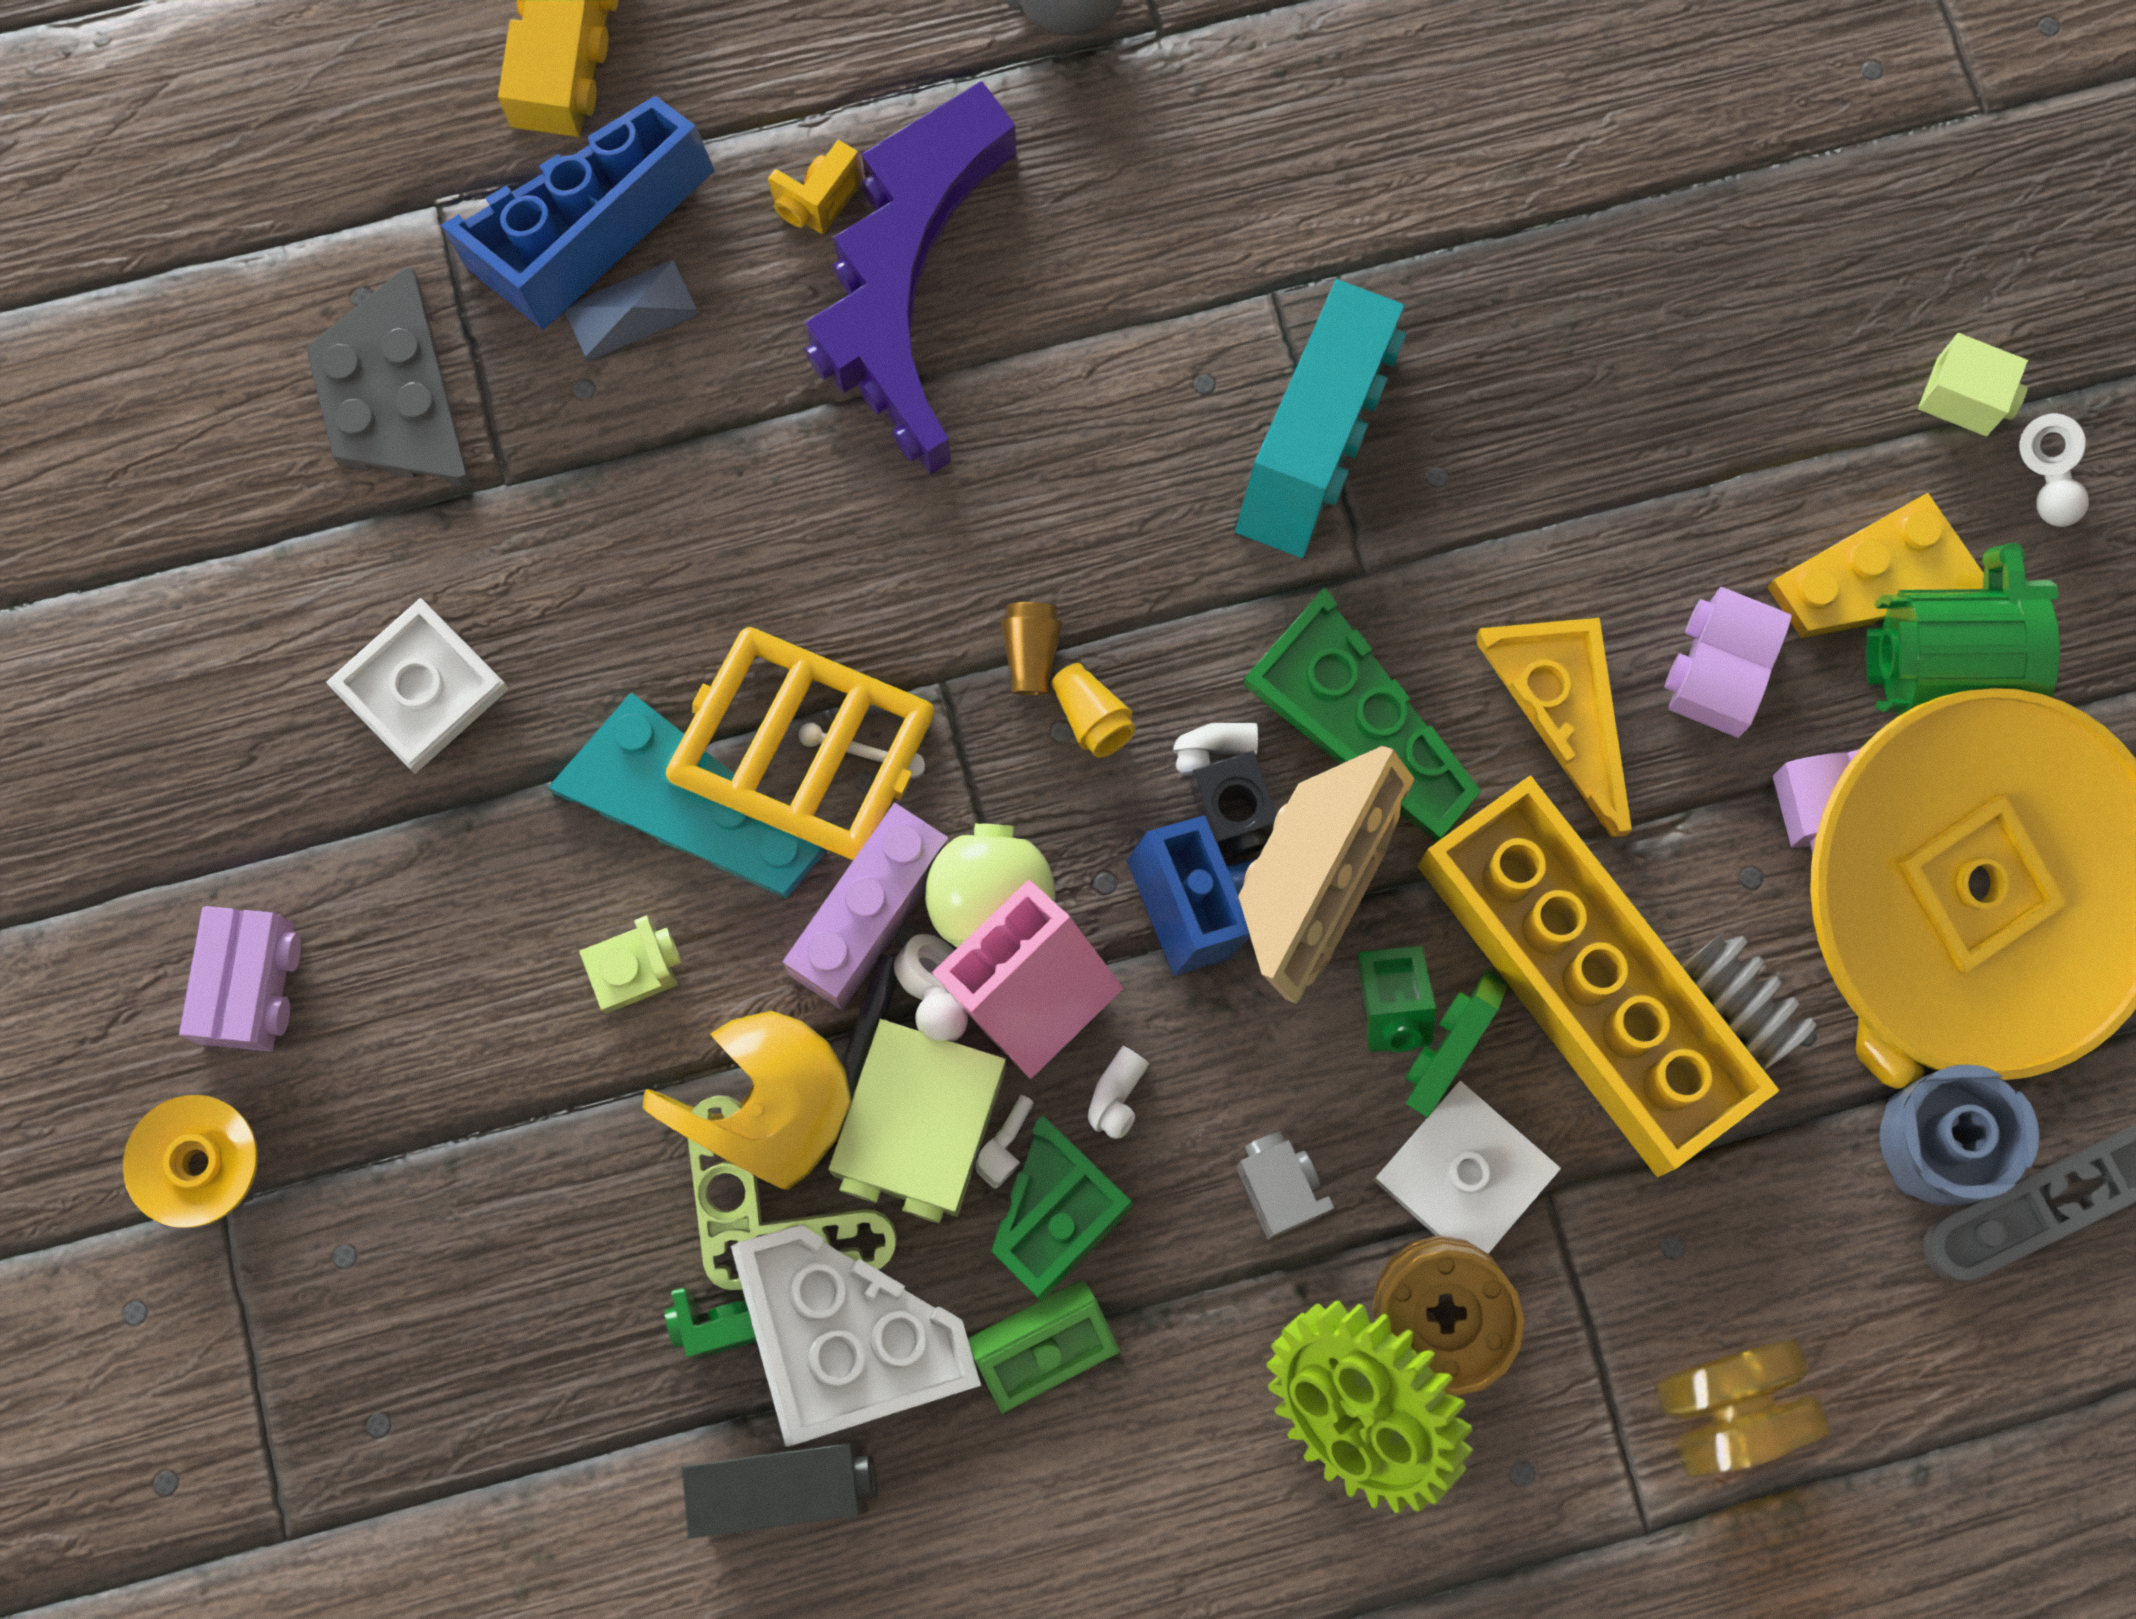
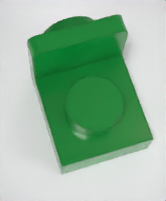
[1357,946,1436,1053]
[665,1287,757,1359]

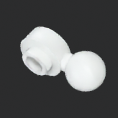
[2019,414,2089,527]
[894,934,968,1042]

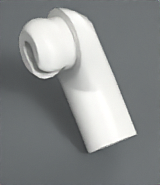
[1173,723,1258,775]
[1088,1046,1149,1139]

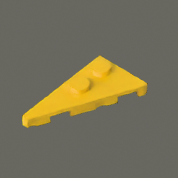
[1476,618,1632,837]

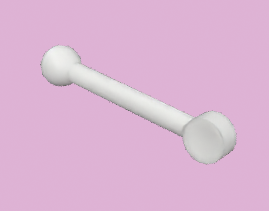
[798,723,925,779]

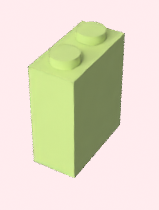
[828,1019,1007,1223]

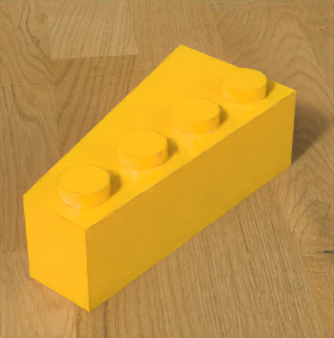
[498,0,619,137]

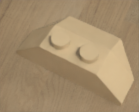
[1238,746,1414,1004]

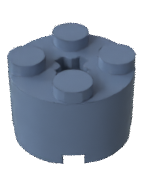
[1880,1065,2039,1207]

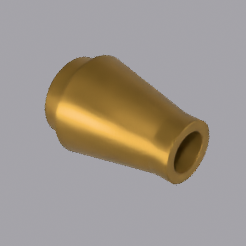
[1000,602,1063,696]

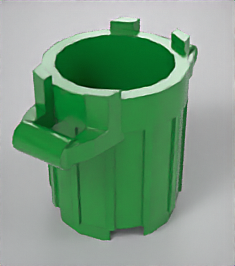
[1865,542,2060,716]

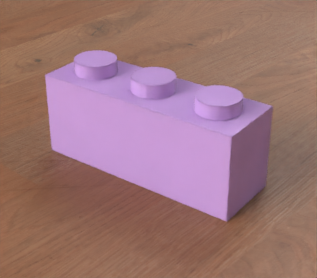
[782,802,949,1011]

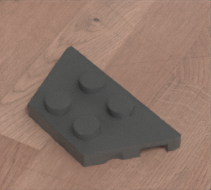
[306,266,471,486]

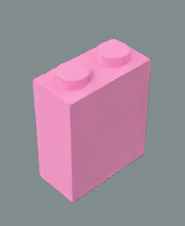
[932,880,1124,1079]

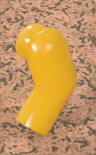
[1856,1017,1925,1089]

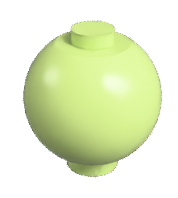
[925,824,1055,948]

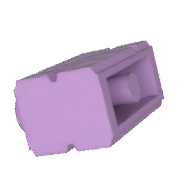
[179,906,301,1052]

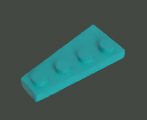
[548,692,827,899]

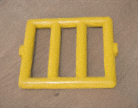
[666,627,935,860]

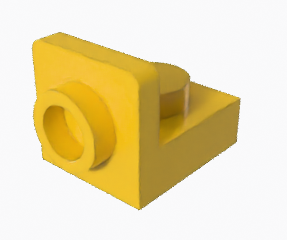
[768,139,863,235]

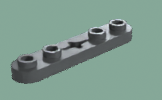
[1923,1124,2136,1283]

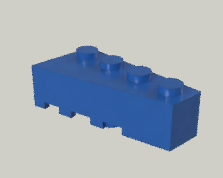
[440,96,715,330]

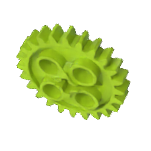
[1266,1301,1472,1513]

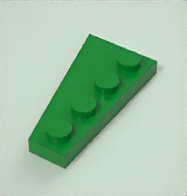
[1243,587,1481,843]

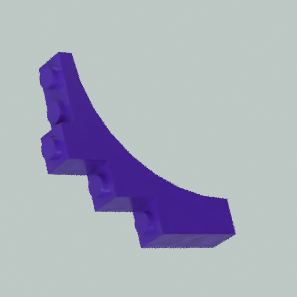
[804,80,1016,474]

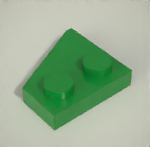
[1405,969,1508,1118]

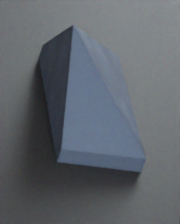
[565,260,699,362]

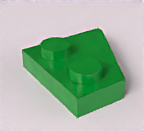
[991,1115,1134,1302]

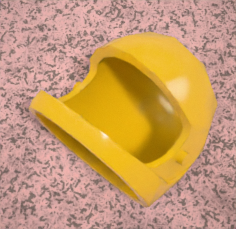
[642,1011,852,1190]

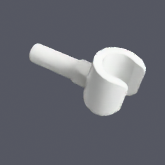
[975,1095,1034,1189]

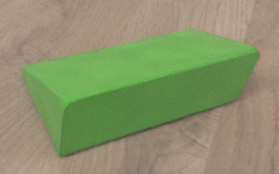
[968,1280,1120,1414]

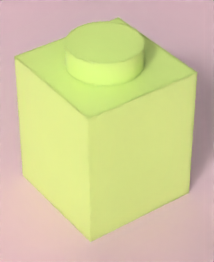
[1918,333,2028,437]

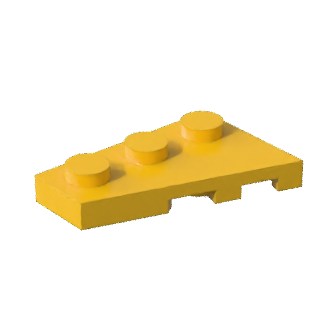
[1767,493,1984,638]

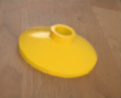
[123,1095,258,1228]

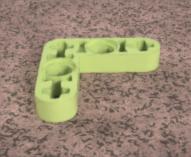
[688,1095,897,1290]

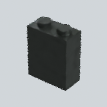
[681,1443,878,1539]

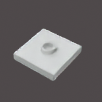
[326,598,509,774]
[1373,1081,1561,1253]

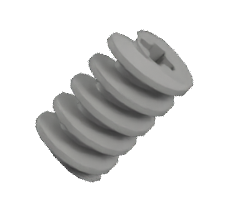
[1681,932,1816,1071]

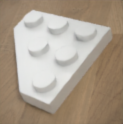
[731,1225,981,1447]

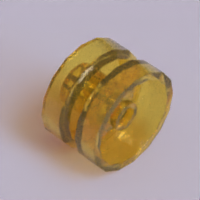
[1653,1337,1832,1477]

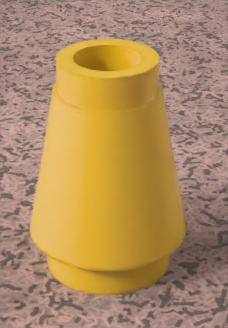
[1051,663,1136,758]

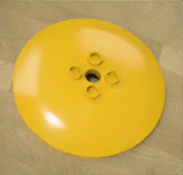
[1810,688,2136,1080]

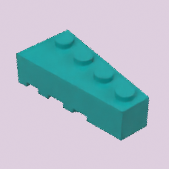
[1235,279,1407,559]

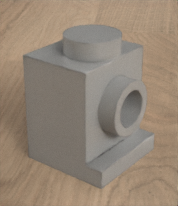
[1236,1131,1334,1240]

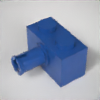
[1126,815,1259,976]

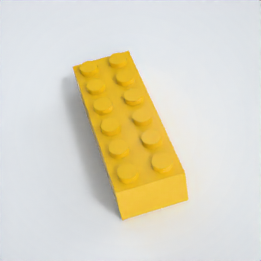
[1417,775,1780,1178]

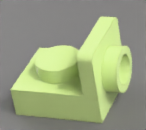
[579,916,682,1014]

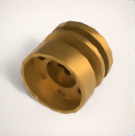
[1372,1235,1525,1396]

